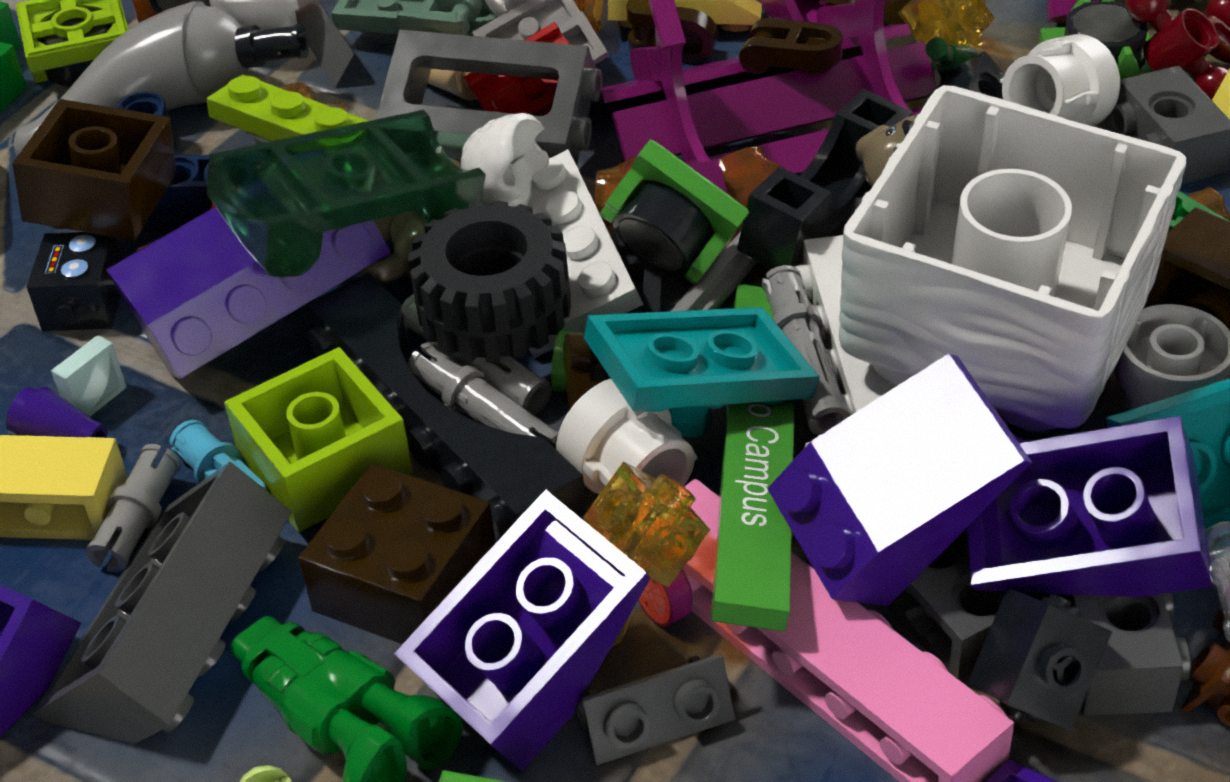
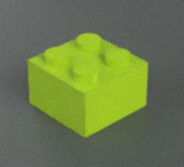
[224,347,413,533]

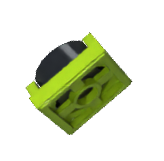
[15,0,128,87]

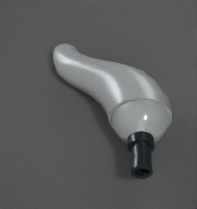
[14,1,309,157]

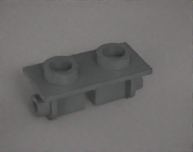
[576,653,735,765]

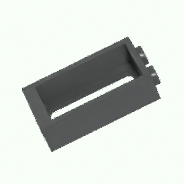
[374,29,602,165]

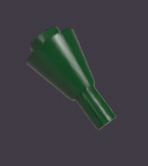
[925,37,978,88]

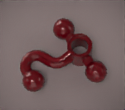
[1125,0,1230,100]

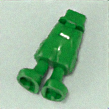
[230,616,463,782]

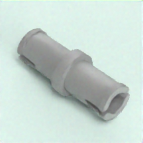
[85,444,181,572]

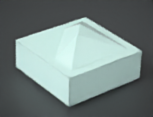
[51,335,127,417]

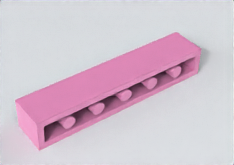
[635,479,1014,782]

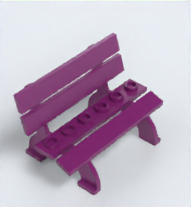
[596,0,937,194]

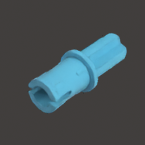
[170,419,267,490]

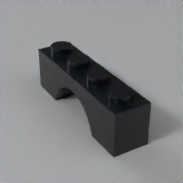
[737,88,912,269]

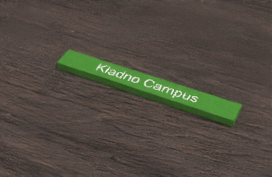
[711,284,795,631]

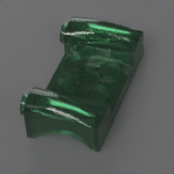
[207,110,486,278]

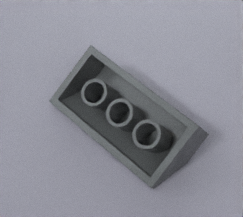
[33,462,293,745]

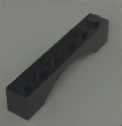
[306,273,587,541]

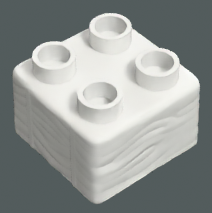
[839,85,1186,431]

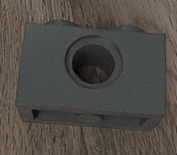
[1110,66,1230,185]
[1057,593,1191,716]

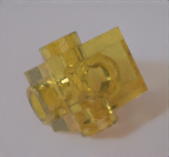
[899,0,995,50]
[583,461,710,587]

